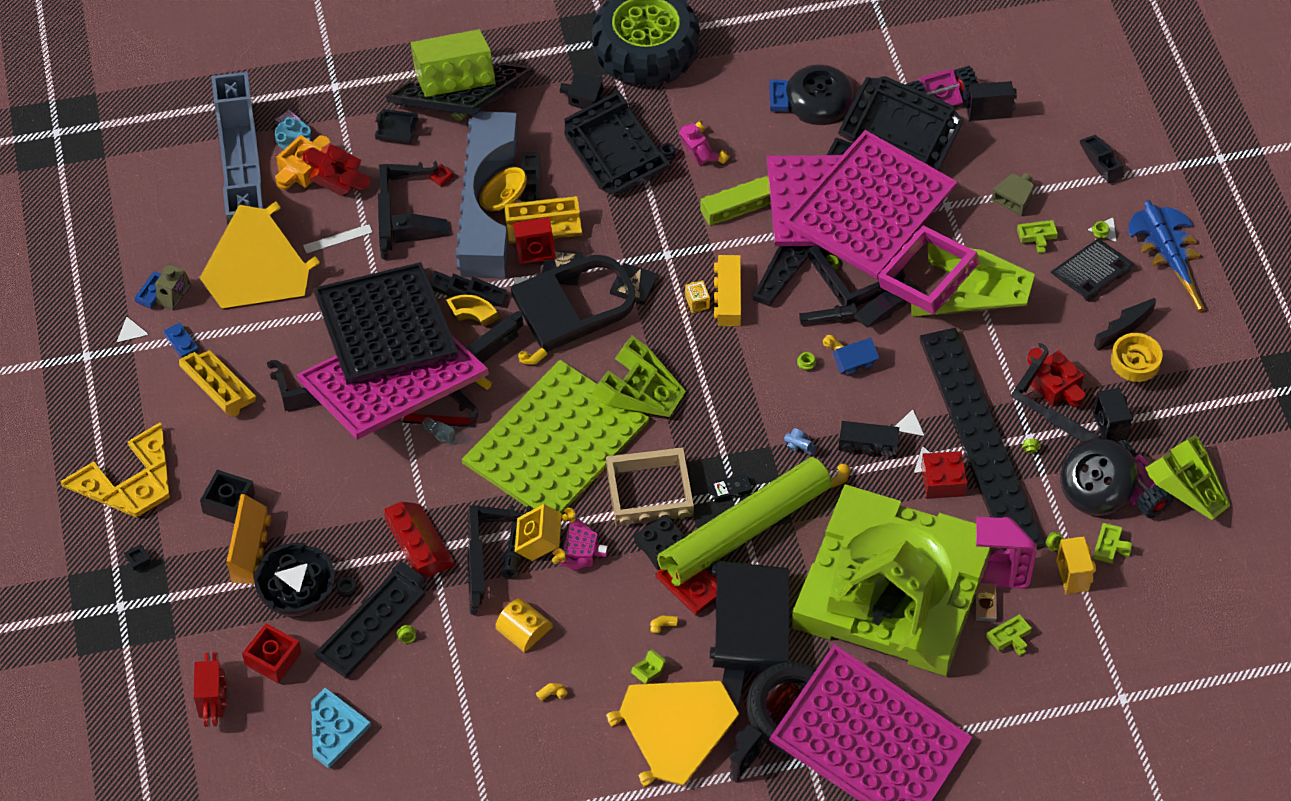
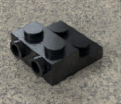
[729,725,762,783]

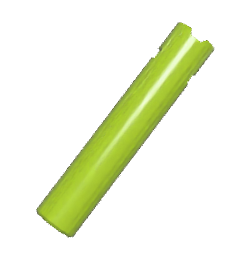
[657,457,832,586]

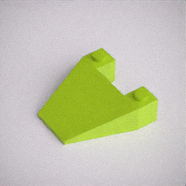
[591,336,686,417]
[1145,434,1230,520]

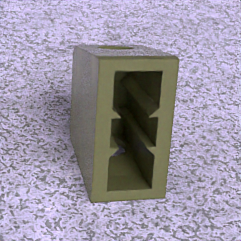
[992,173,1034,216]

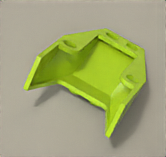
[911,242,1035,317]
[835,540,937,652]

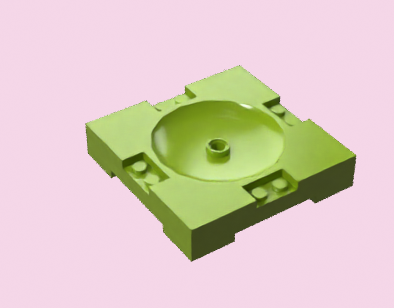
[792,484,994,676]

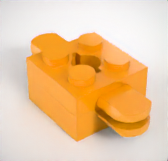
[275,135,330,190]

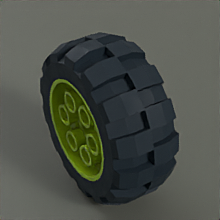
[592,0,700,87]

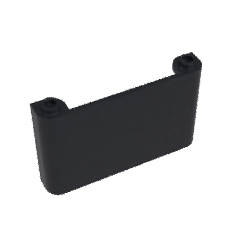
[709,561,789,672]

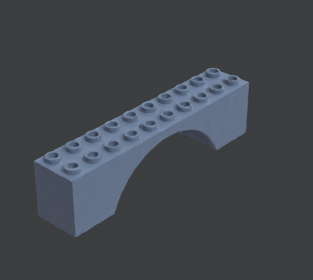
[212,72,264,225]
[456,112,518,279]

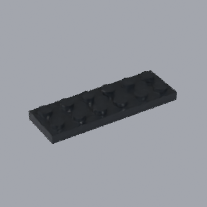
[315,571,425,679]

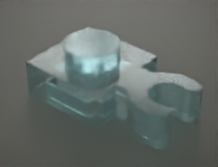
[422,417,455,445]

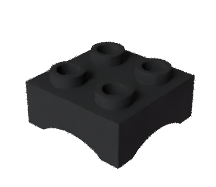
[634,515,685,570]

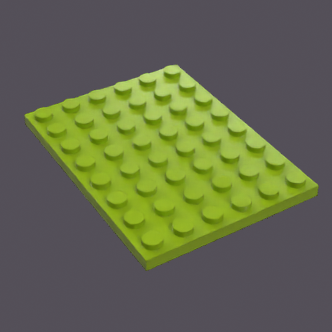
[462,360,649,513]

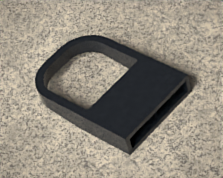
[510,255,635,352]

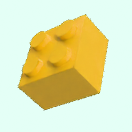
[515,504,562,561]
[1056,536,1096,594]

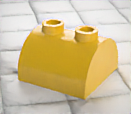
[496,598,553,653]

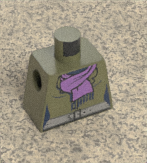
[155,265,191,311]

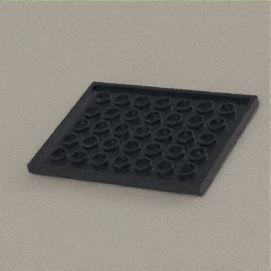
[313,262,459,385]

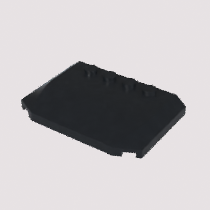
[838,76,964,171]
[564,91,671,197]

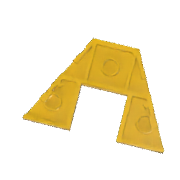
[60,422,170,518]

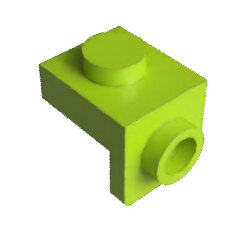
[631,649,666,684]

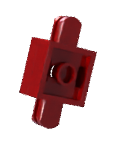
[302,143,370,196]
[1027,348,1085,407]
[194,652,227,727]

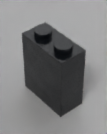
[966,81,1017,121]

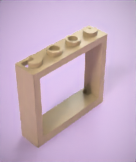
[606,447,694,526]

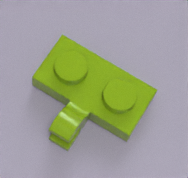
[1017,220,1058,253]
[1093,523,1132,563]
[986,614,1032,656]

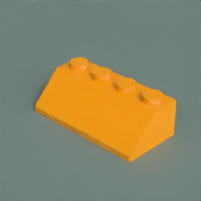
[227,494,271,584]

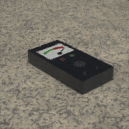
[709,474,752,502]

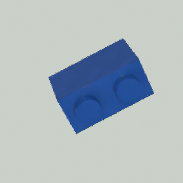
[832,337,879,375]

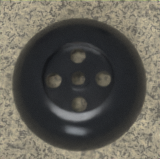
[786,64,855,125]
[1060,438,1139,516]
[254,543,335,616]

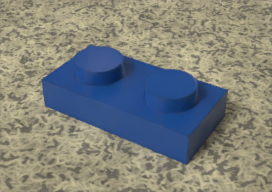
[769,80,788,112]
[134,271,161,309]
[163,322,199,358]

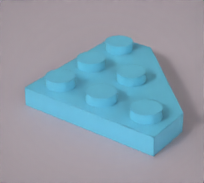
[311,688,371,769]

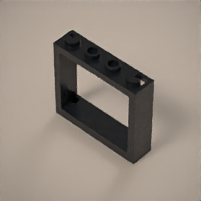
[809,245,906,307]

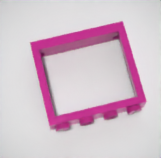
[878,226,979,315]

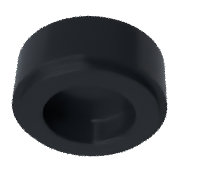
[336,577,357,597]

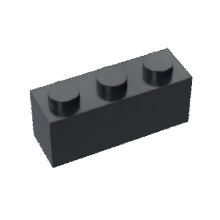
[838,421,900,457]

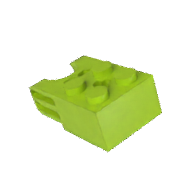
[827,547,877,621]

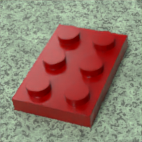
[656,569,717,616]

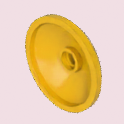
[479,167,527,211]

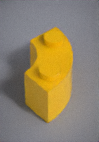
[446,295,500,327]

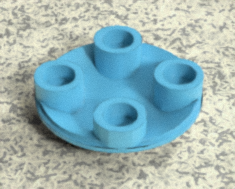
[275,117,311,150]

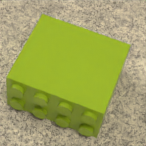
[410,29,495,97]

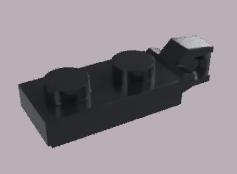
[871,581,907,626]

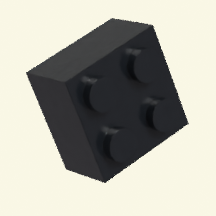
[1093,387,1133,442]
[200,470,255,523]

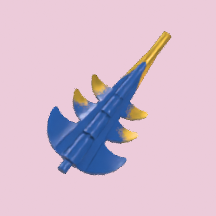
[1128,200,1205,312]

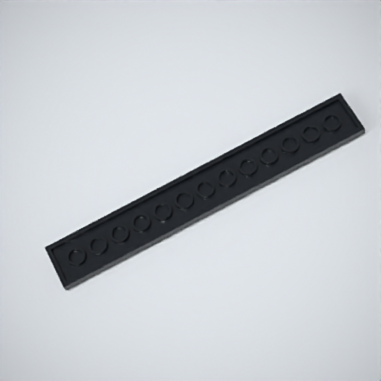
[919,327,1044,550]

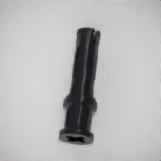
[799,303,857,325]
[501,522,521,579]

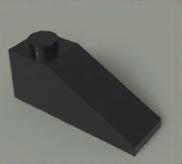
[391,213,450,243]

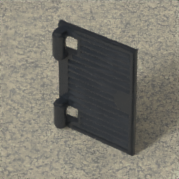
[1050,238,1134,301]

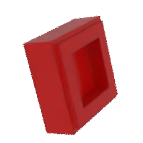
[428,164,454,187]

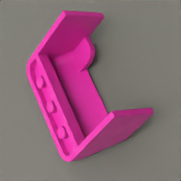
[976,517,1037,589]

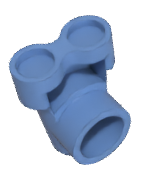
[784,428,817,455]

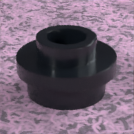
[659,143,676,160]

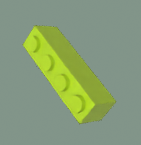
[700,176,771,226]

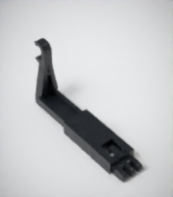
[378,160,438,260]
[449,311,524,421]
[1010,343,1100,442]
[267,360,320,411]
[466,505,531,615]

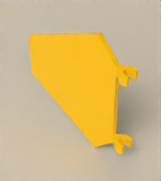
[200,201,320,309]
[606,681,739,787]

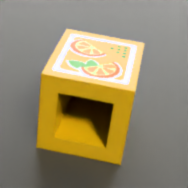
[685,281,710,313]

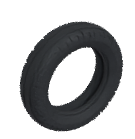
[747,662,816,754]

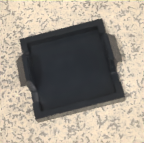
[375,109,418,144]

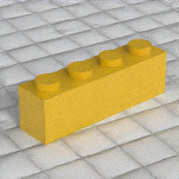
[714,255,741,326]

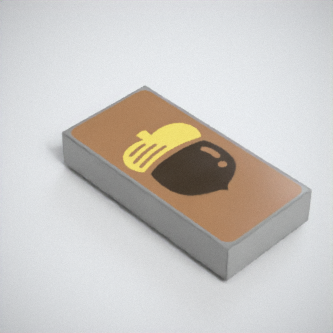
[975,583,996,622]

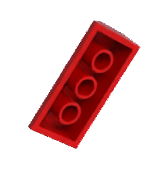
[384,501,455,579]

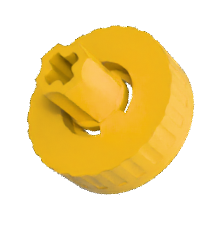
[1111,333,1163,382]

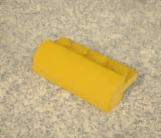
[504,196,582,244]
[179,350,256,416]

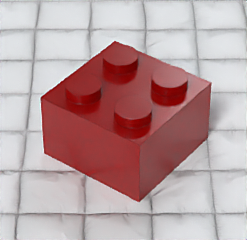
[513,217,556,265]
[921,451,967,499]
[242,623,301,683]

